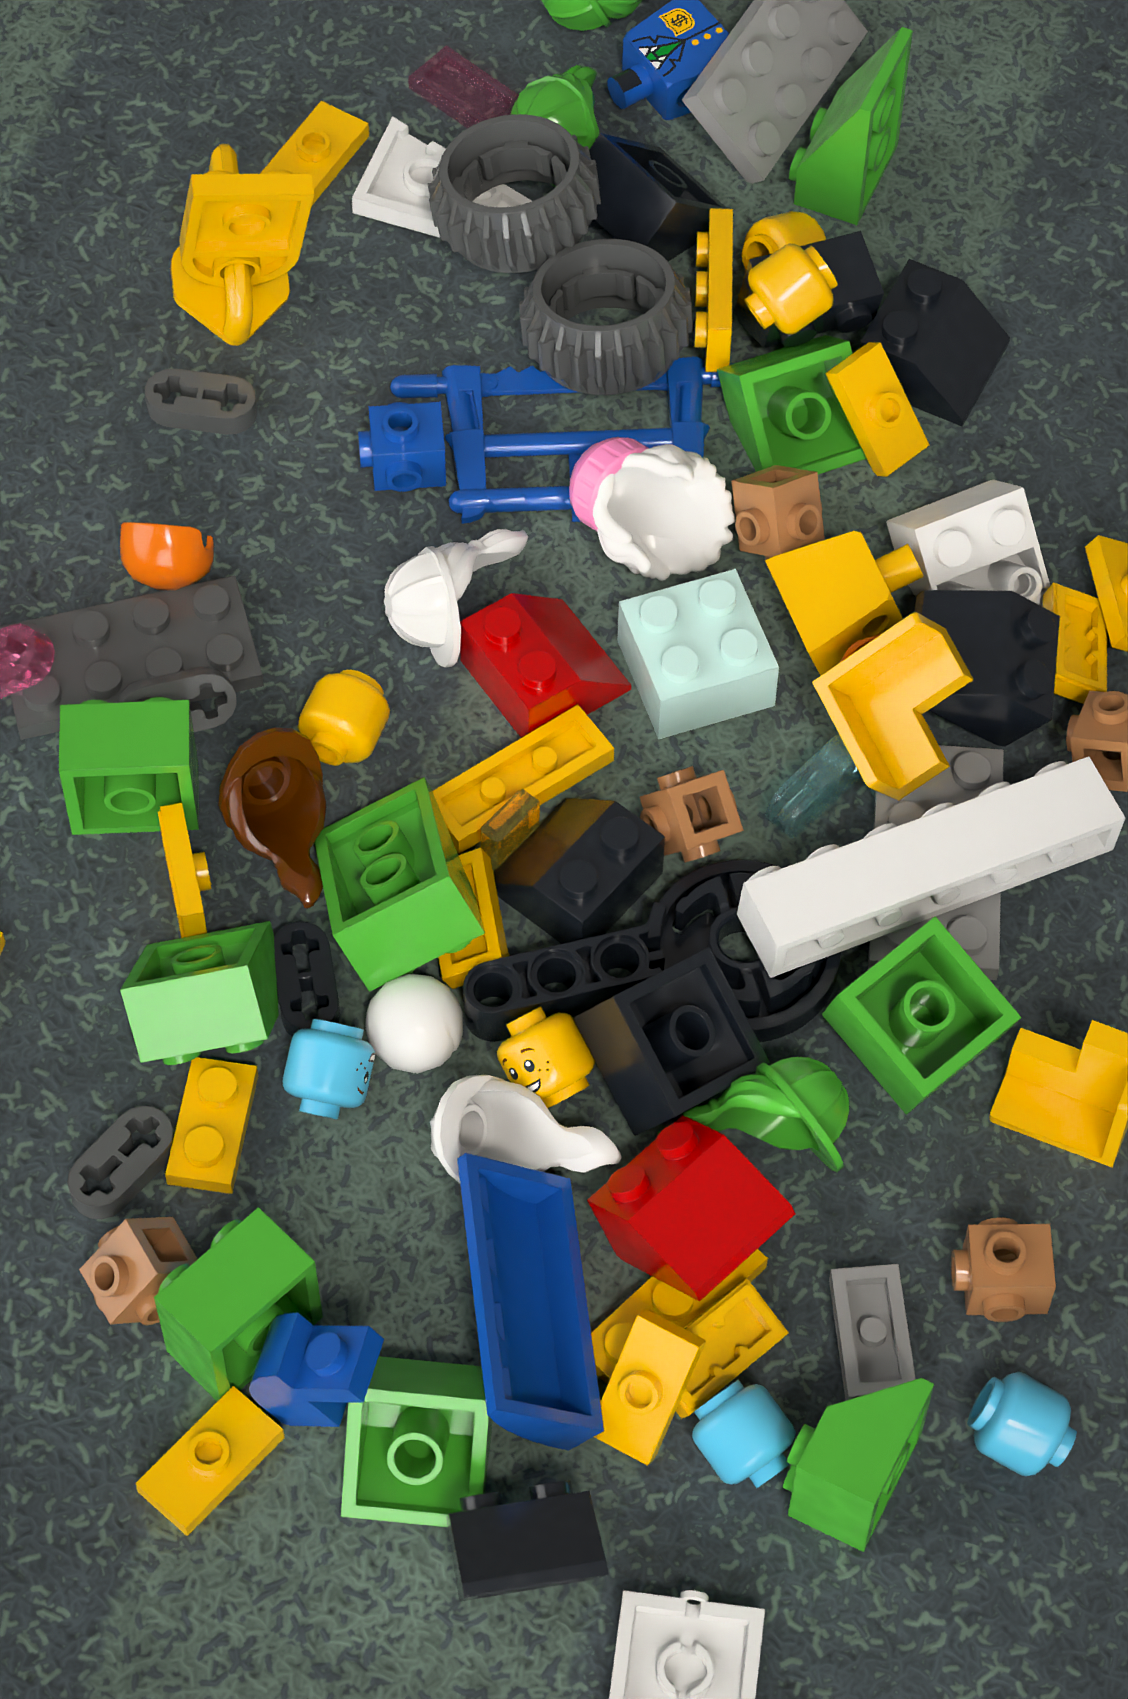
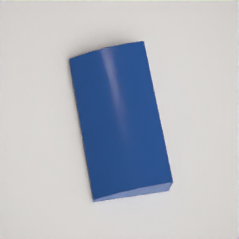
[457,1153,604,1451]

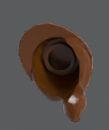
[218,727,327,909]

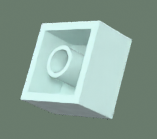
[617,569,779,739]

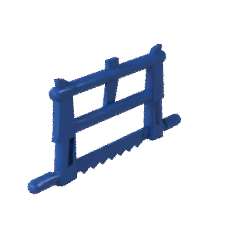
[390,357,735,524]

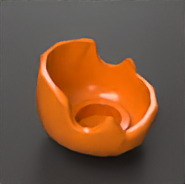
[120,522,214,590]

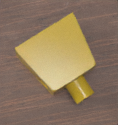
[765,531,924,676]

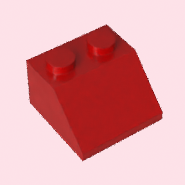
[460,593,632,738]
[587,1115,796,1302]

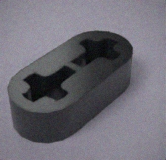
[274,922,340,1037]

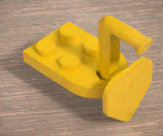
[171,144,314,346]

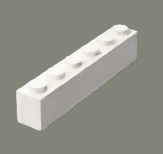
[737,757,1125,978]

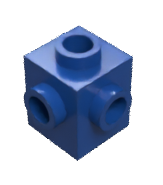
[358,402,446,492]

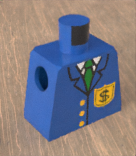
[607,0,729,120]

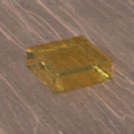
[481,789,540,871]

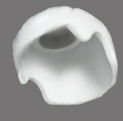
[365,974,463,1074]

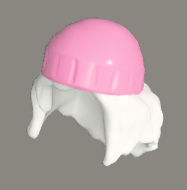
[569,437,736,581]

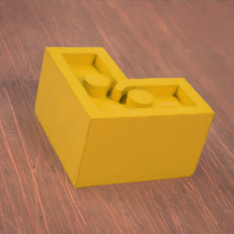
[812,612,974,801]
[989,1020,1128,1168]

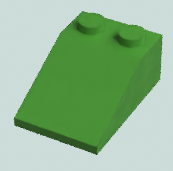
[789,27,913,225]
[315,777,485,992]

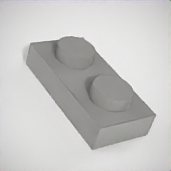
[829,1264,916,1401]

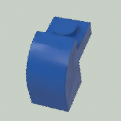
[249,1313,384,1427]

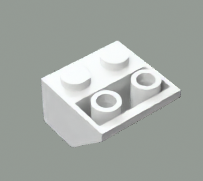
[886,480,1050,606]

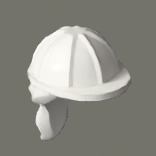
[383,529,528,667]
[430,1075,621,1183]

